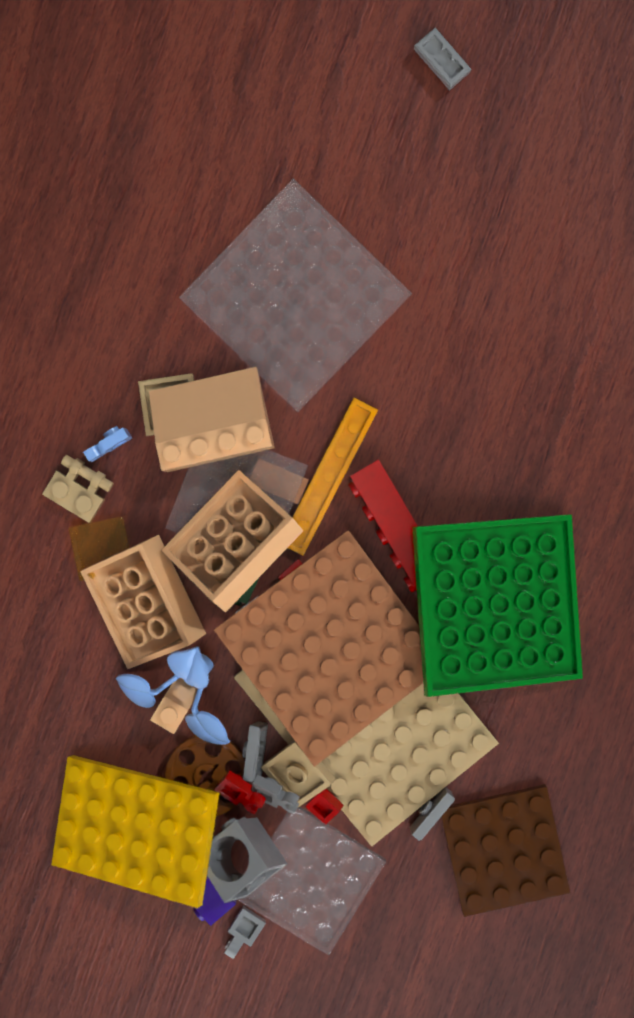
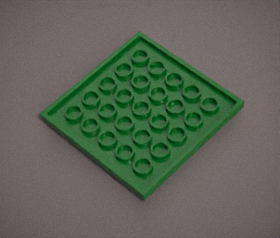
[412,514,583,697]

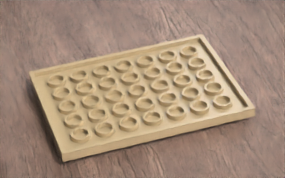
[234,669,499,847]

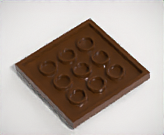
[441,784,570,917]

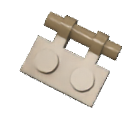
[42,455,114,523]

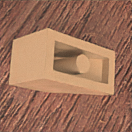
[150,678,198,734]

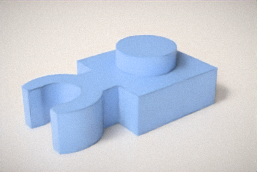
[83,426,132,462]

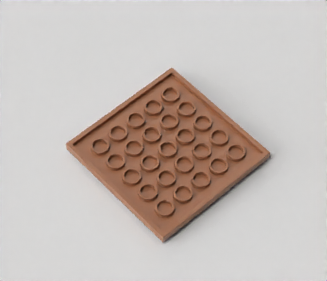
[214,530,423,767]

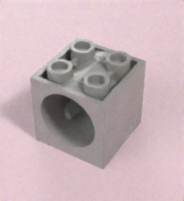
[207,817,288,903]

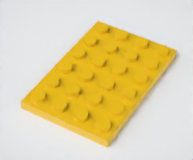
[51,755,219,908]

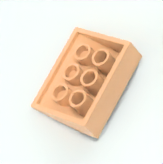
[149,367,275,472]
[161,470,303,612]
[80,535,206,669]

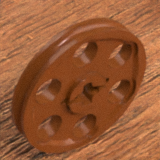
[165,735,247,816]

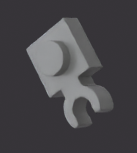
[252,775,300,814]

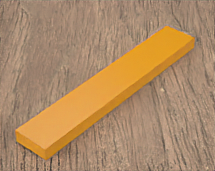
[288,398,378,556]

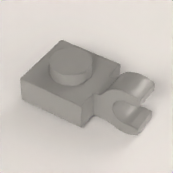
[224,905,266,959]

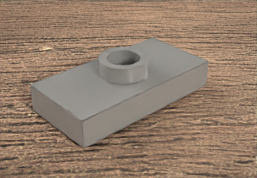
[414,28,471,91]
[243,721,268,782]
[410,787,455,841]

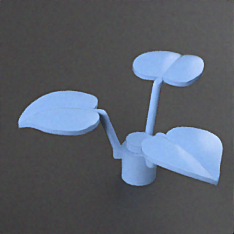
[116,647,230,745]

